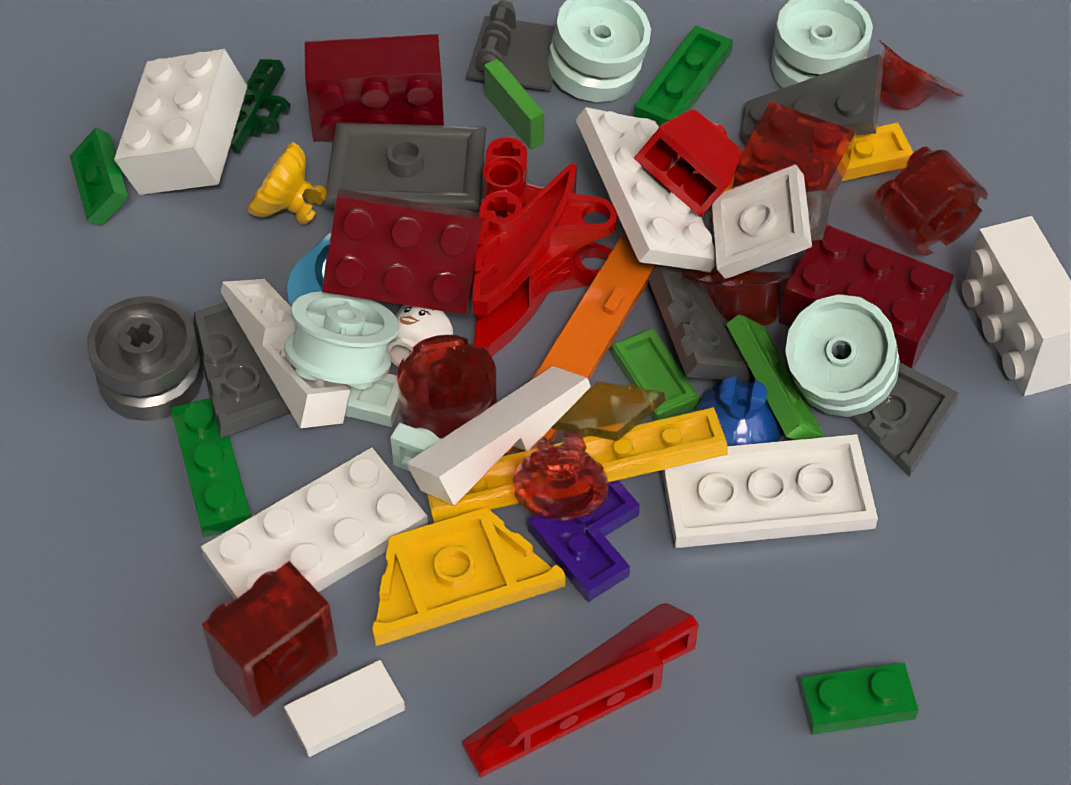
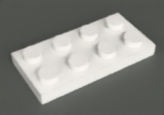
[576,107,717,272]
[662,434,878,548]
[201,448,428,630]

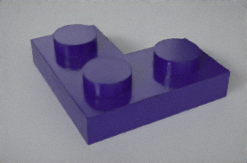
[528,480,640,602]

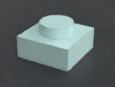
[345,373,407,427]
[390,422,441,471]

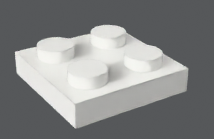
[712,164,812,279]

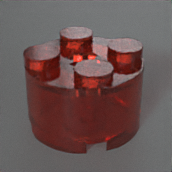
[874,146,988,256]
[397,335,497,439]

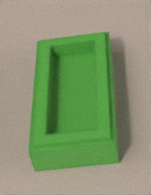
[484,59,544,150]
[611,328,699,421]

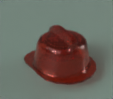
[878,40,965,110]
[681,265,792,325]

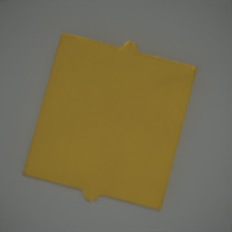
[551,381,666,441]

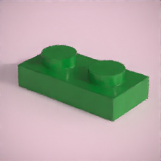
[69,128,128,226]
[799,662,919,735]

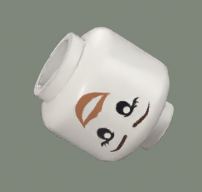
[386,305,453,371]

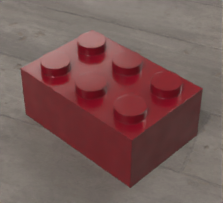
[304,34,444,142]
[322,189,482,315]
[779,223,954,369]

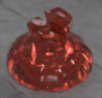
[513,432,608,521]

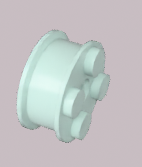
[284,291,399,389]

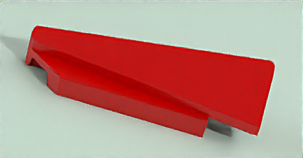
[462,603,699,778]

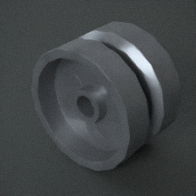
[87,296,204,421]

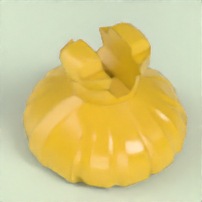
[246,142,326,225]

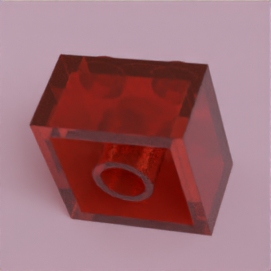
[732,101,856,230]
[202,561,338,717]

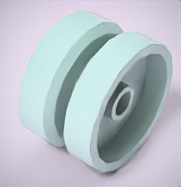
[547,0,651,102]
[771,0,873,88]
[785,294,900,417]

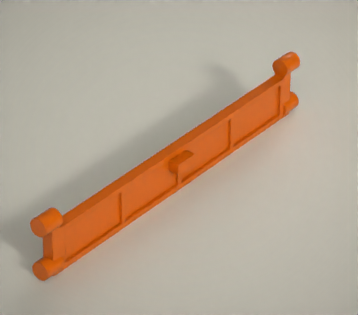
[503,231,657,456]

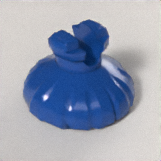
[695,376,783,446]

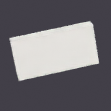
[284,660,405,758]

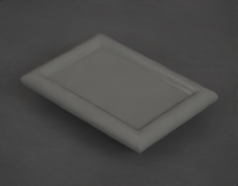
[324,123,486,212]

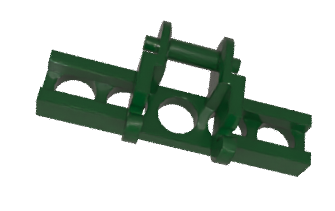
[229,59,291,153]

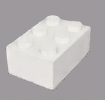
[114,49,247,195]
[962,216,1071,397]

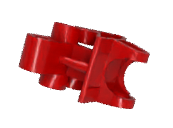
[472,137,618,359]

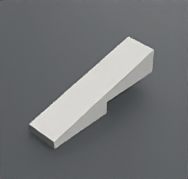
[221,279,351,429]
[406,366,591,505]

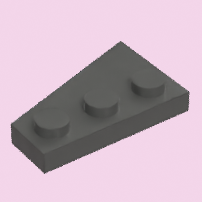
[742,54,883,146]
[648,265,754,382]
[193,302,291,439]
[835,354,959,477]

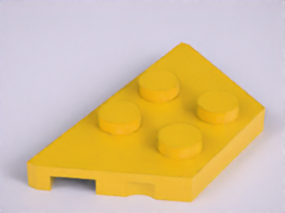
[372,507,566,646]

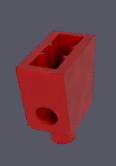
[634,109,742,217]

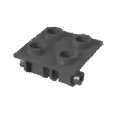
[466,0,555,91]

